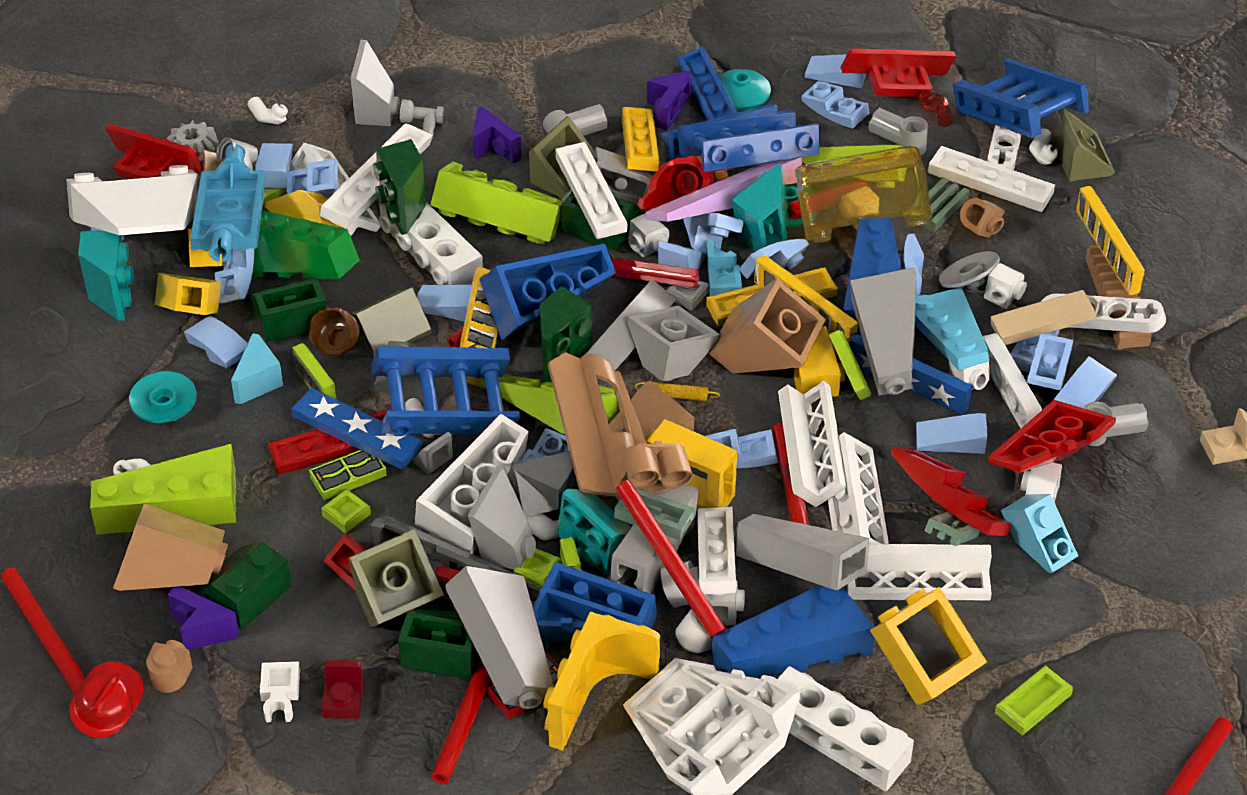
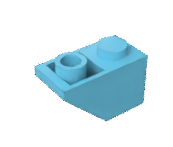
[1001,494,1078,573]

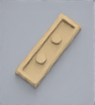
[991,290,1096,345]

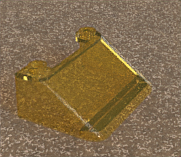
[795,146,932,242]

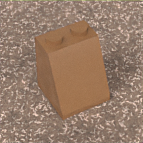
[708,278,826,374]
[113,503,228,591]

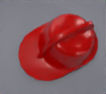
[70,662,144,738]

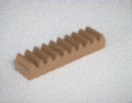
[1085,245,1152,349]

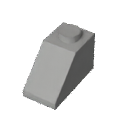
[593,147,653,205]

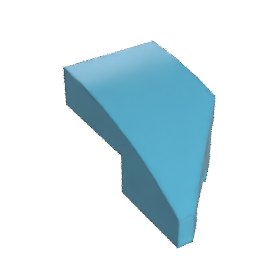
[707,239,742,296]

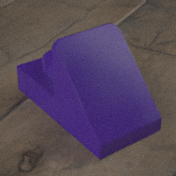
[647,71,692,131]
[473,106,522,163]
[167,586,239,650]

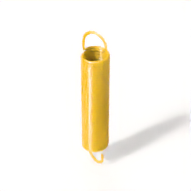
[635,382,720,401]

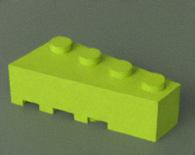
[430,162,564,244]
[90,444,236,535]

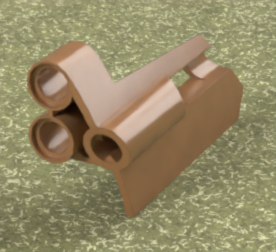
[548,352,693,501]

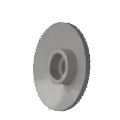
[939,251,1000,289]

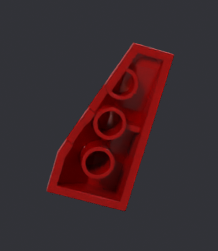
[988,400,1116,472]

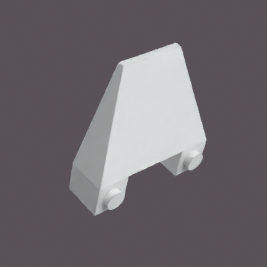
[66,165,198,235]

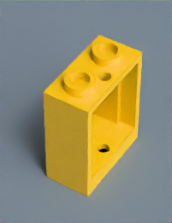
[646,419,737,509]
[870,587,987,705]

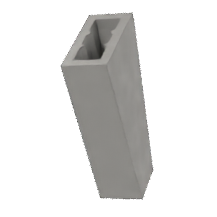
[850,267,916,396]
[610,484,699,595]
[734,514,870,590]
[445,566,554,709]

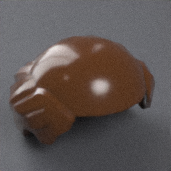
[309,307,359,357]

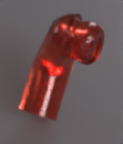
[919,89,953,127]

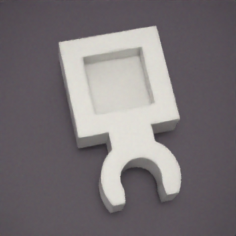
[260,662,300,722]

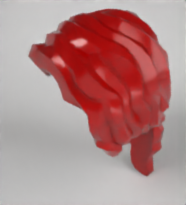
[637,156,714,211]

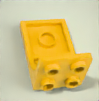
[543,612,660,751]

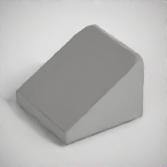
[413,432,453,475]

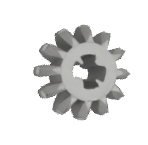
[167,120,219,157]

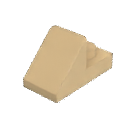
[1200,408,1247,465]

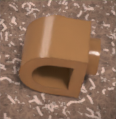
[960,198,1005,238]
[146,640,193,693]

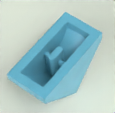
[231,334,283,404]

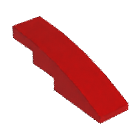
[891,447,1012,536]

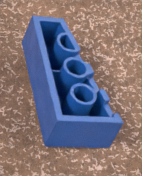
[843,217,901,335]
[480,243,616,340]
[712,585,875,679]

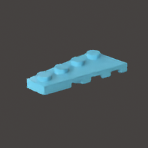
[915,287,989,370]

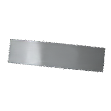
[585,279,676,382]

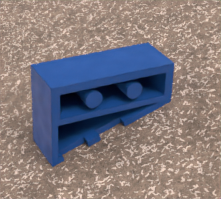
[533,562,657,644]

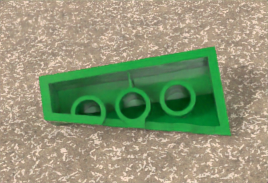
[252,210,360,279]

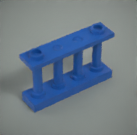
[953,59,1089,138]
[678,110,820,172]
[371,346,520,436]

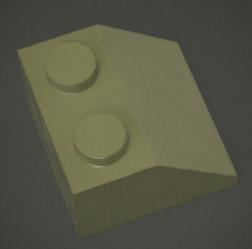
[348,529,444,627]

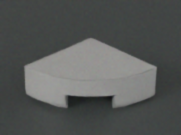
[666,281,709,311]

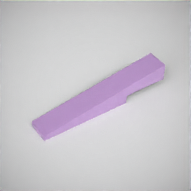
[646,157,803,222]

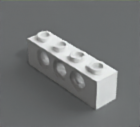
[379,202,483,285]
[778,666,914,792]

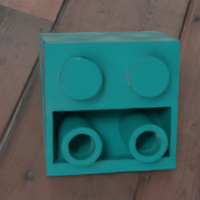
[732,164,788,252]
[78,230,134,321]
[557,489,631,577]

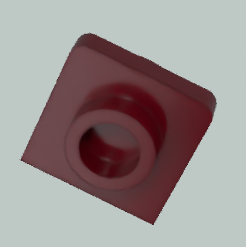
[322,659,364,719]

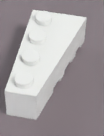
[415,414,528,554]

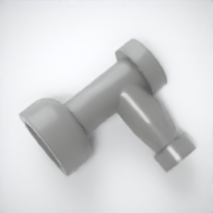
[400,99,444,140]

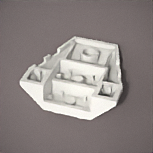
[623,658,800,795]

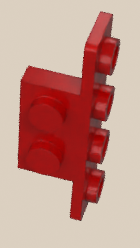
[840,49,956,97]
[105,124,203,179]

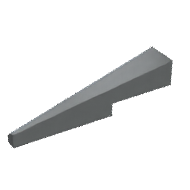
[372,516,543,601]

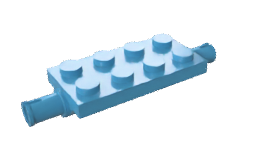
[190,144,266,262]

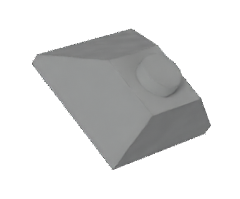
[351,40,400,126]
[627,306,720,381]
[468,466,536,569]

